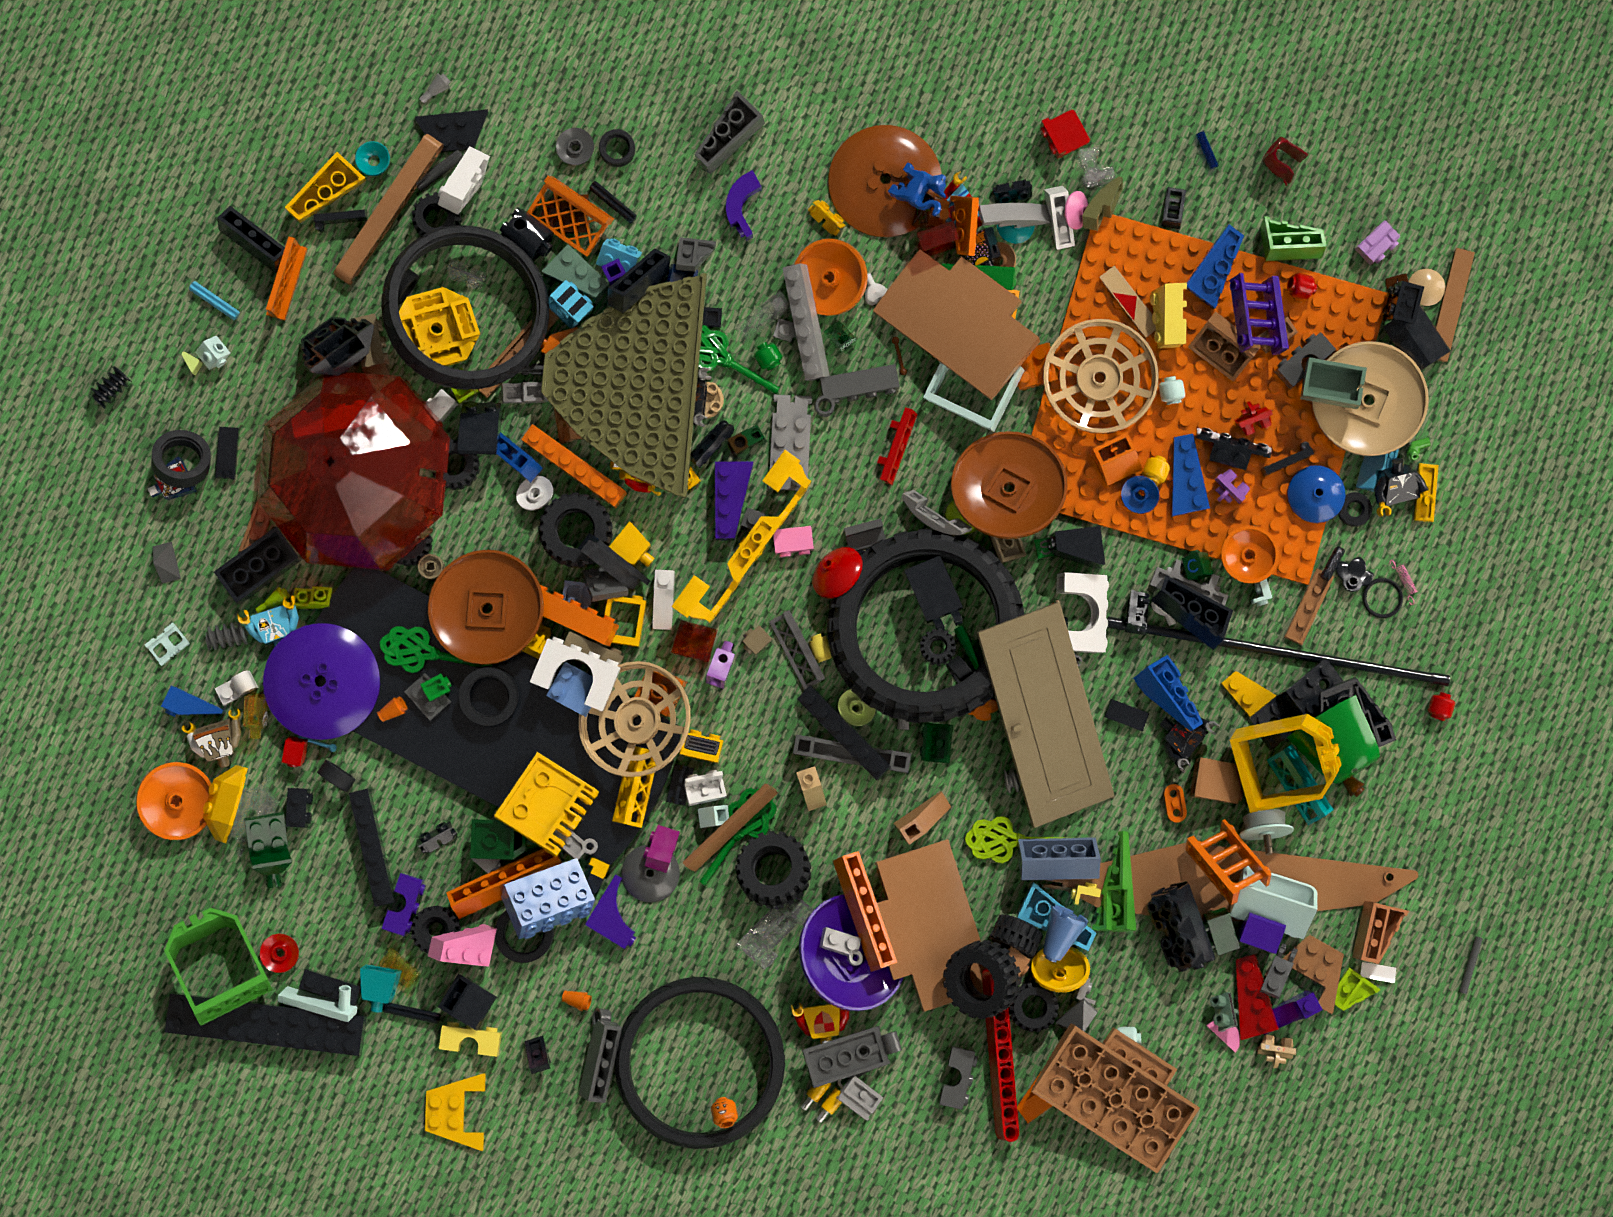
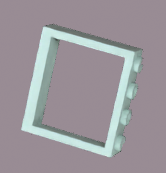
[923,362,1025,432]

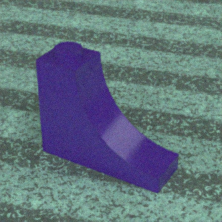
[585,874,637,949]
[1264,990,1323,1035]

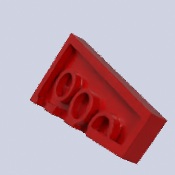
[1236,954,1279,1040]

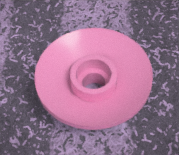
[1065,191,1088,230]

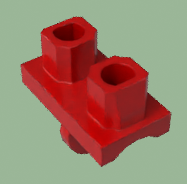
[1234,401,1273,436]

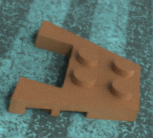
[1265,935,1344,1015]

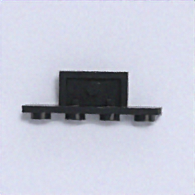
[1196,428,1272,470]

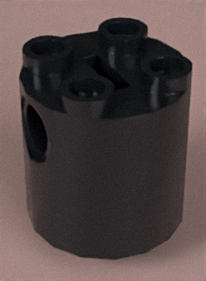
[500,207,554,262]

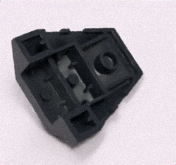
[301,317,374,376]
[1319,677,1396,747]

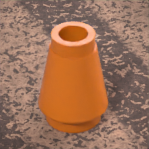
[377,696,408,722]
[562,990,592,1011]

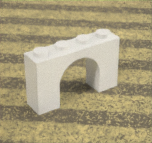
[1056,573,1109,653]
[530,636,621,711]

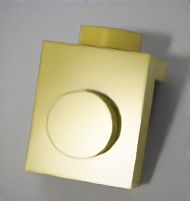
[1070,882,1101,905]

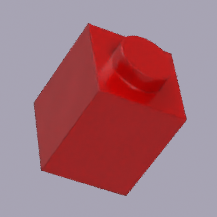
[282,736,308,768]

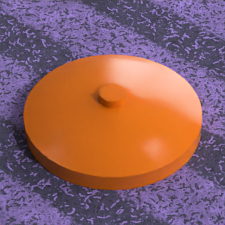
[794,239,868,316]
[136,762,211,840]

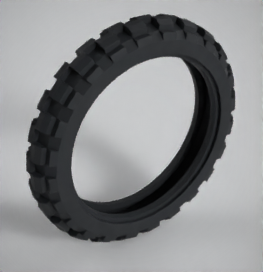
[827,529,1024,723]

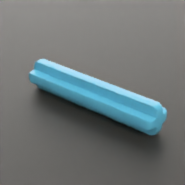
[189,281,240,320]

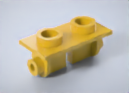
[808,200,846,236]

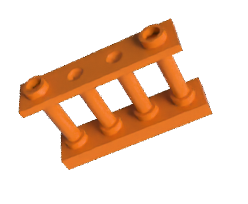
[1185,819,1271,905]

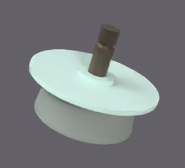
[1239,809,1294,855]

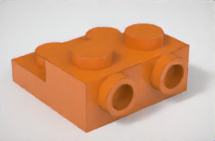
[1017,343,1059,390]

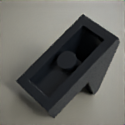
[524,1036,551,1074]

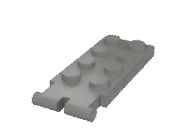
[769,394,812,491]

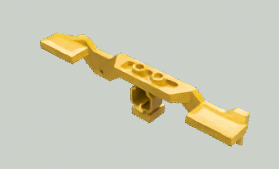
[671,450,811,623]

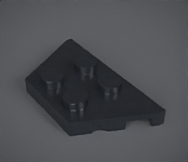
[415,109,489,153]

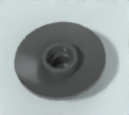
[556,128,594,165]

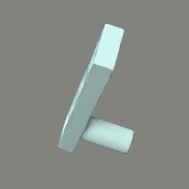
[278,985,357,1022]

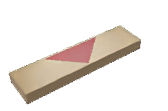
[1099,265,1156,338]

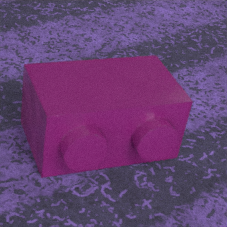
[643,825,680,873]

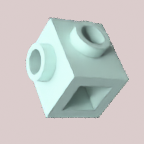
[195,336,230,370]

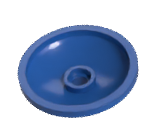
[1287,465,1346,523]

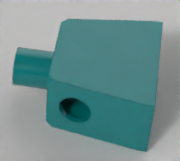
[360,964,402,1012]

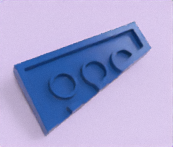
[1186,224,1244,309]
[1171,434,1210,517]

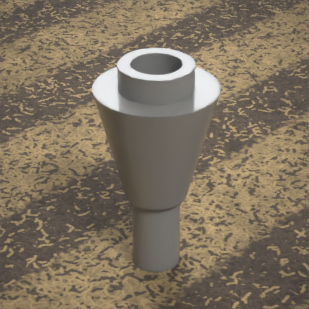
[419,73,451,104]

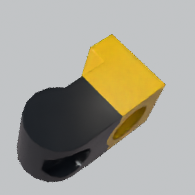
[586,857,610,894]

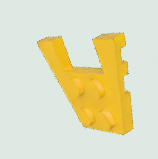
[425,1073,486,1151]

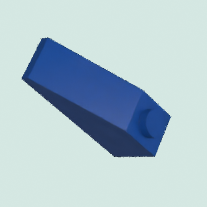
[497,432,543,483]
[161,686,226,717]

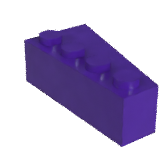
[715,461,754,541]

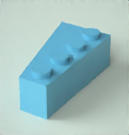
[1016,882,1096,951]

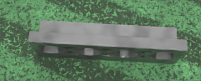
[769,610,825,690]

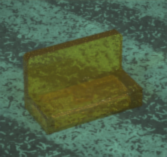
[379,948,421,988]

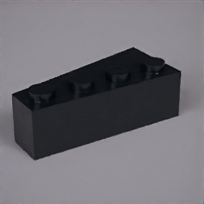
[1151,575,1233,650]

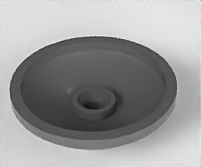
[622,844,680,902]

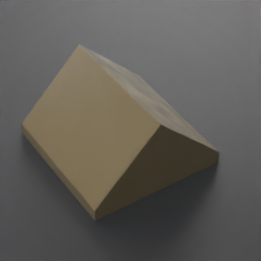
[988,535,1027,564]

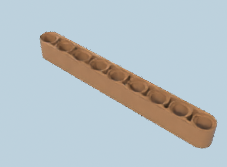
[333,134,444,285]

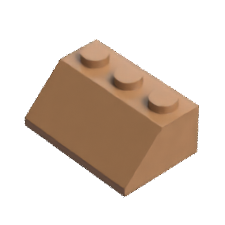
[1188,311,1261,382]

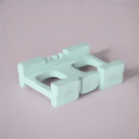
[145,623,190,666]

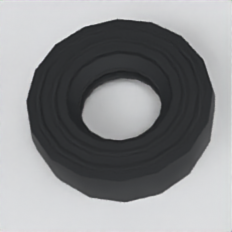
[1338,492,1372,527]

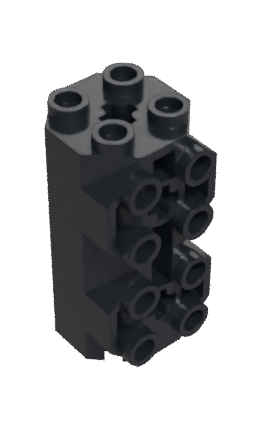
[1147,881,1215,972]

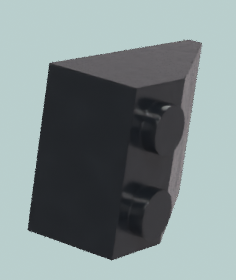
[457,401,502,455]

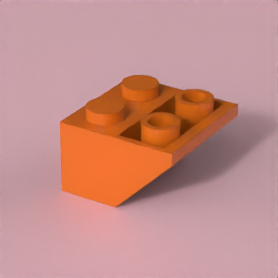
[1091,432,1142,486]

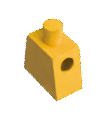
[609,521,655,567]

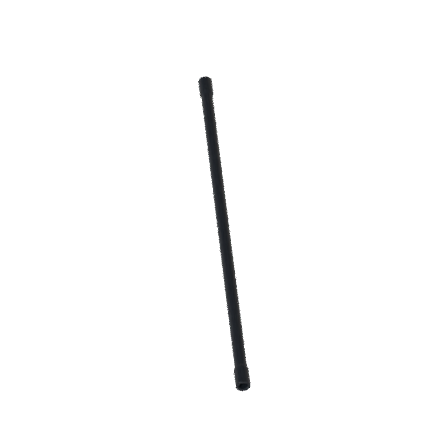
[1107,616,1450,687]

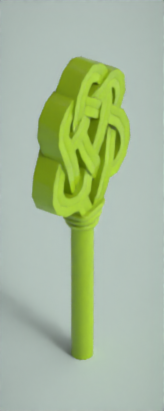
[965,816,1066,863]

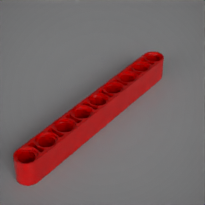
[982,968,1019,1142]

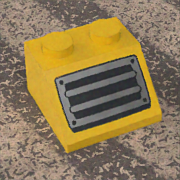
[680,729,724,764]

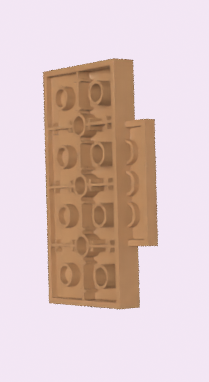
[873,250,1040,401]
[875,839,993,1012]
[1031,1023,1200,1173]

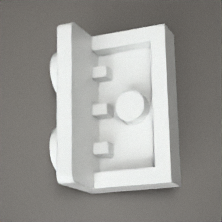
[683,770,727,806]

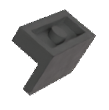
[844,518,886,550]

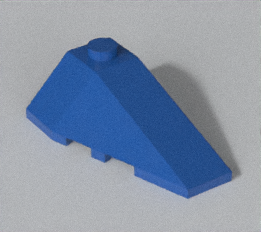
[1133,655,1203,731]

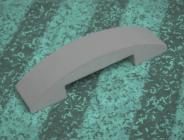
[902,490,972,535]

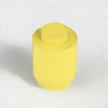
[808,633,832,663]

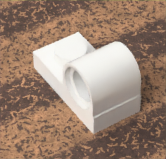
[215,670,259,706]

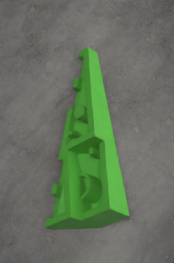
[1092,831,1136,932]

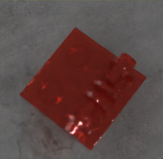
[671,620,718,663]

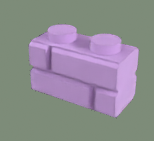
[1355,220,1400,266]

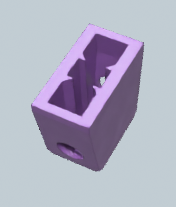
[706,641,735,689]

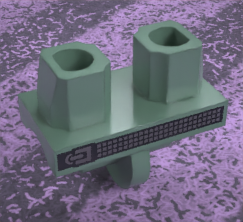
[1210,992,1239,1032]

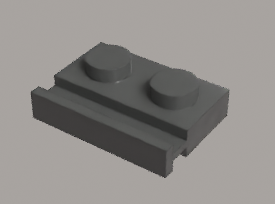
[404,673,451,721]

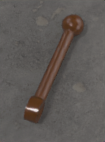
[892,337,907,375]

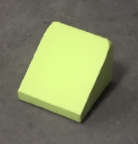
[182,352,202,376]

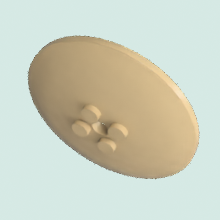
[1312,341,1429,456]

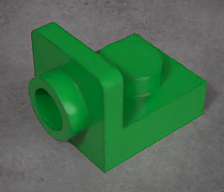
[420,674,452,702]

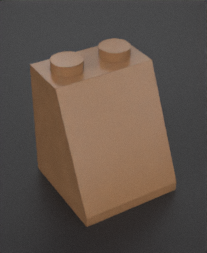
[1190,757,1243,804]

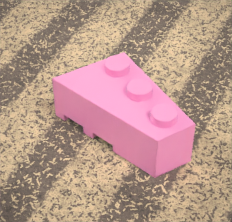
[428,924,497,967]

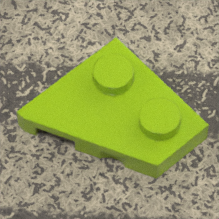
[1335,967,1380,1011]

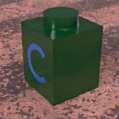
[1182,550,1213,581]

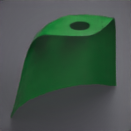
[1287,695,1380,783]

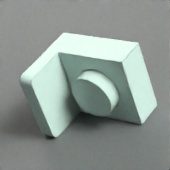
[1251,579,1272,607]

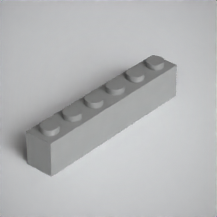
[783,263,830,381]

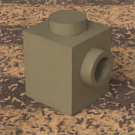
[743,625,773,656]

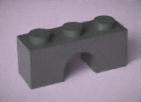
[1275,332,1336,389]
[939,1046,978,1110]

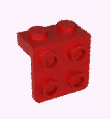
[1039,110,1090,159]

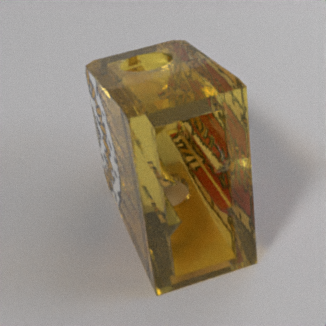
[243,693,269,739]

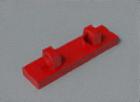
[877,407,918,486]

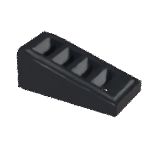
[1161,187,1186,230]

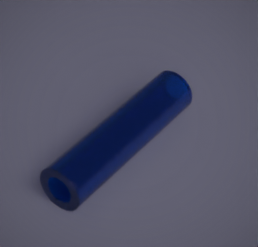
[1196,131,1219,170]

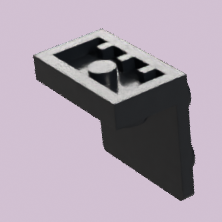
[1382,281,1424,324]

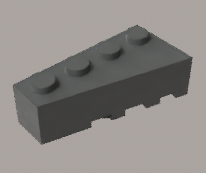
[695,91,765,174]

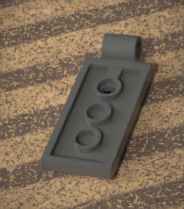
[802,1026,902,1088]

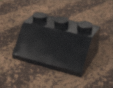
[1383,305,1451,371]

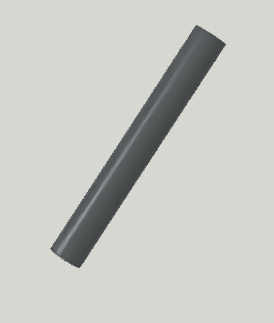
[1459,936,1483,994]

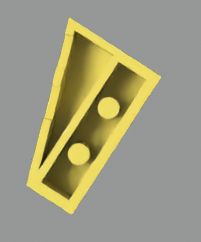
[1150,283,1187,348]

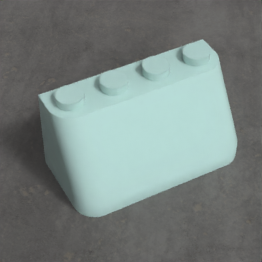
[1230,866,1317,939]

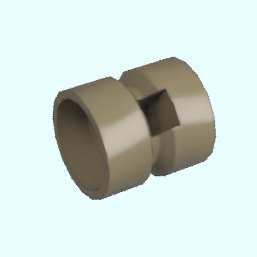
[418,554,445,581]

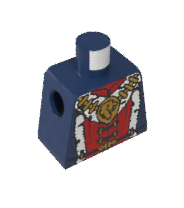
[148,456,198,500]

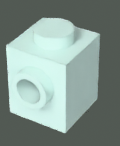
[698,805,729,828]

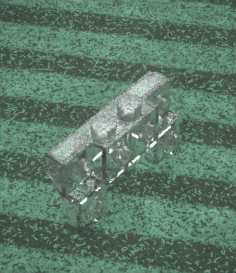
[736,897,814,970]

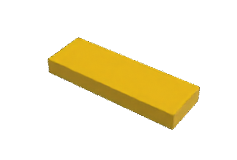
[1414,463,1439,522]

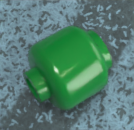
[754,342,782,371]

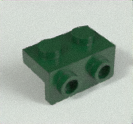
[920,722,953,764]

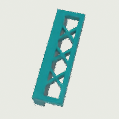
[1267,744,1334,825]

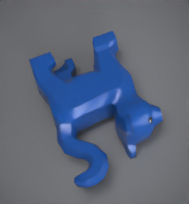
[888,162,946,216]

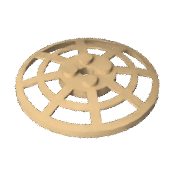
[1043,319,1159,434]
[579,661,691,777]

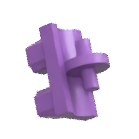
[1215,469,1250,504]

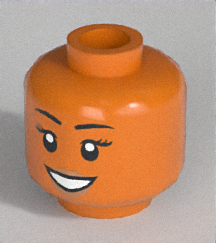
[711,1097,738,1128]

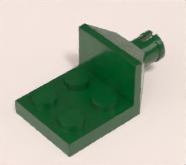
[244,812,292,888]
[470,819,542,860]

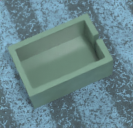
[1300,357,1367,409]

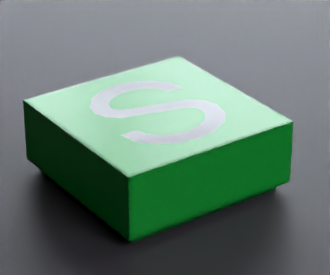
[1034,537,1055,559]

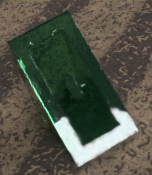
[823,321,857,355]

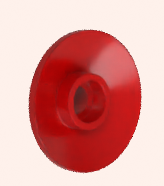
[260,934,299,973]

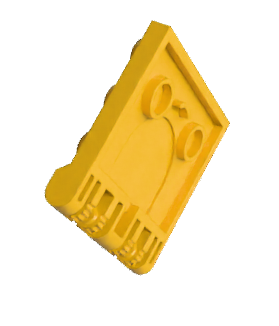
[494,752,599,857]

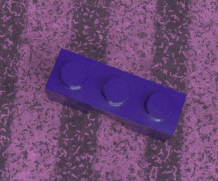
[382,873,426,936]

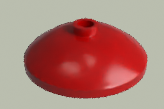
[812,547,863,599]

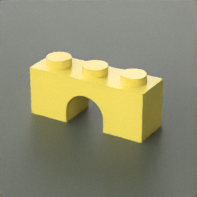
[439,1022,502,1057]

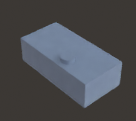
[1017,837,1101,881]

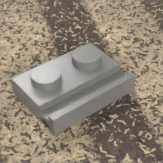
[836,1075,883,1121]

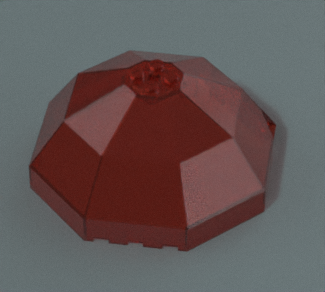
[257,372,450,571]

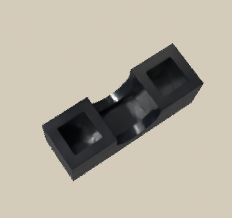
[299,968,361,1006]

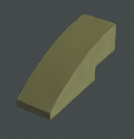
[1082,176,1123,231]

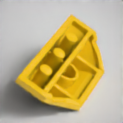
[203,765,248,843]

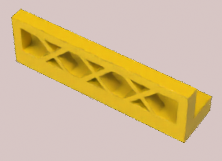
[612,746,656,828]

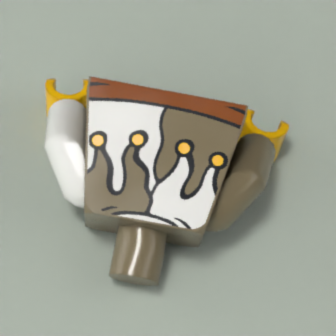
[182,709,241,768]

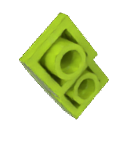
[294,586,332,609]

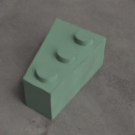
[541,245,610,301]

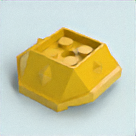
[399,287,480,366]

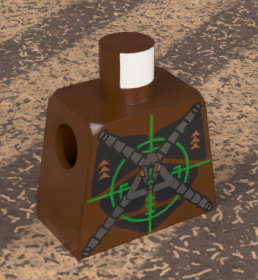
[912,192,950,230]

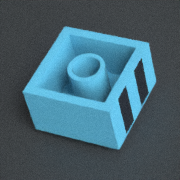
[548,280,594,329]

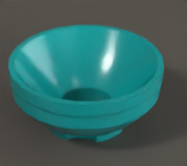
[355,141,390,176]

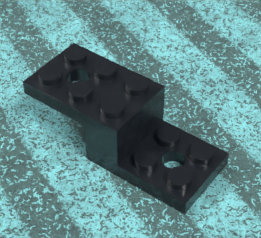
[1247,658,1344,750]

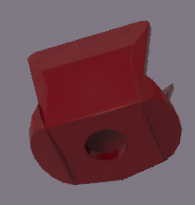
[1262,137,1308,186]

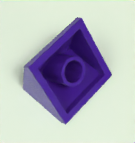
[1236,912,1286,954]

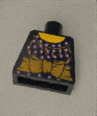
[955,227,1001,266]

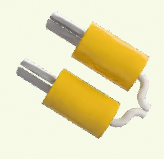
[801,1079,843,1123]

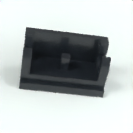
[1125,590,1150,635]

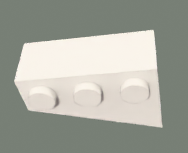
[438,146,490,214]

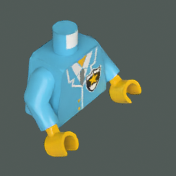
[237,595,299,646]

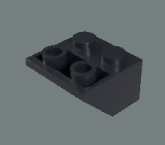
[438,973,497,1031]

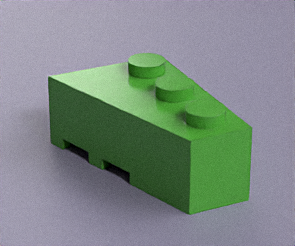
[1260,216,1327,261]

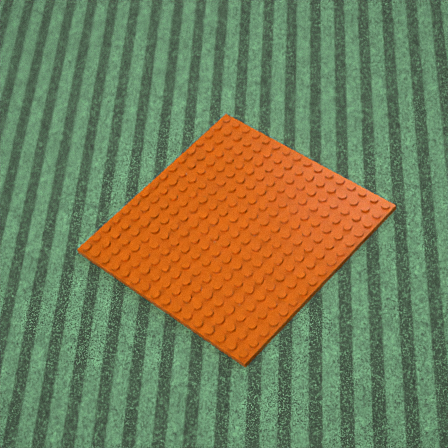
[1031,214,1388,585]

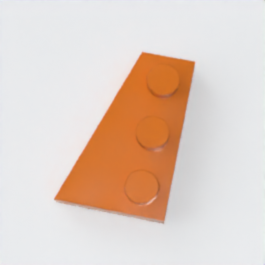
[950,195,979,256]

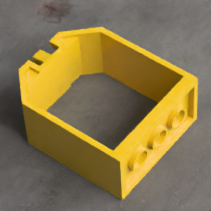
[1230,714,1342,813]

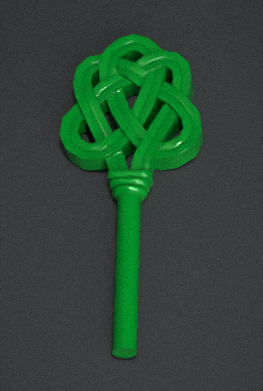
[699,325,780,394]
[380,626,493,673]
[699,788,777,886]

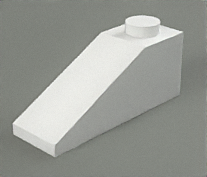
[1044,186,1075,250]
[652,570,675,630]

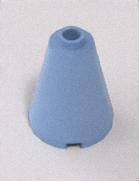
[1043,905,1088,962]

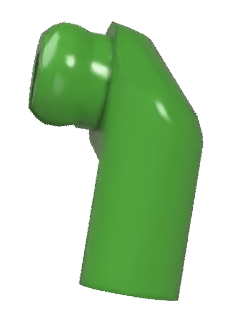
[1407,437,1431,461]

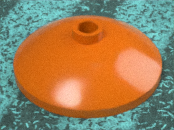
[1221,526,1279,584]

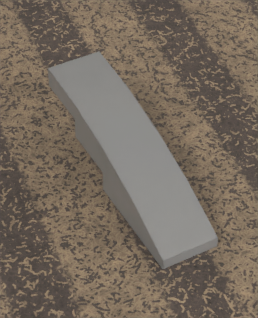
[978,203,1051,228]
[501,382,549,404]

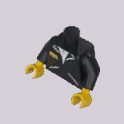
[1374,458,1435,517]

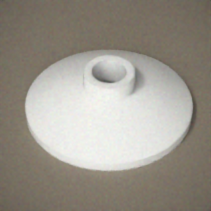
[516,476,553,511]

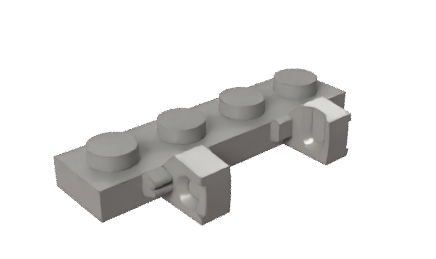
[1149,559,1228,606]

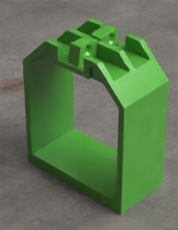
[164,908,272,1026]

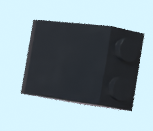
[1047,526,1105,569]

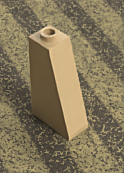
[796,766,827,811]

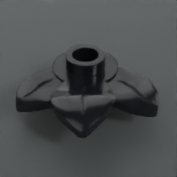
[1336,557,1374,592]

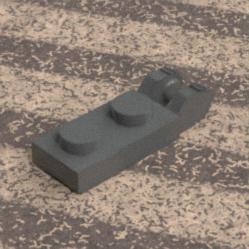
[1260,943,1298,999]

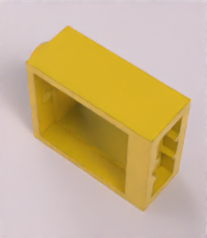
[605,595,647,648]

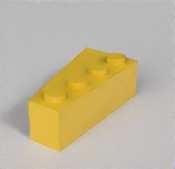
[285,152,366,223]

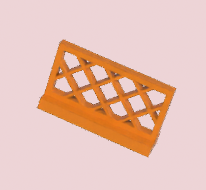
[527,175,614,257]
[266,236,308,321]

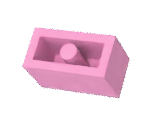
[773,526,814,558]

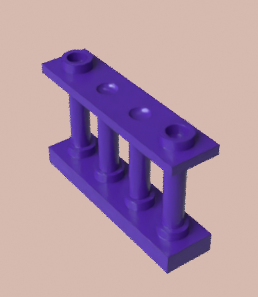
[1230,273,1289,355]

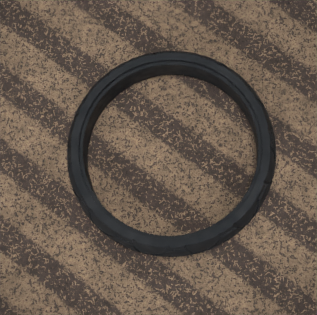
[381,225,549,390]
[614,977,785,1149]

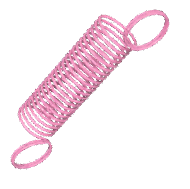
[1390,560,1418,605]

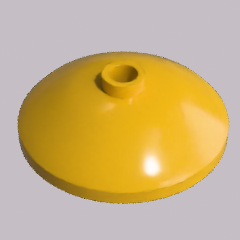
[1031,947,1090,992]

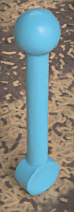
[298,735,337,752]

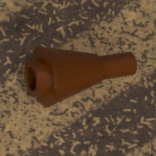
[1343,776,1365,797]

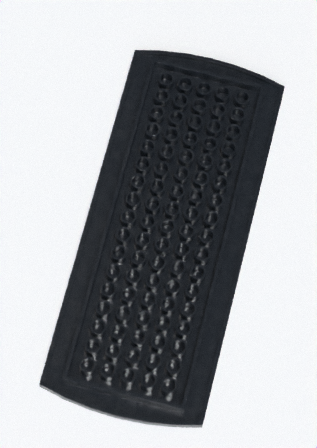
[315,561,681,865]

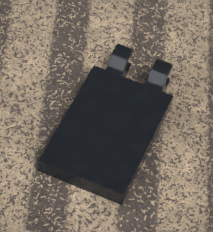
[904,556,963,631]

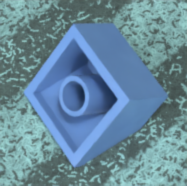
[546,662,593,717]

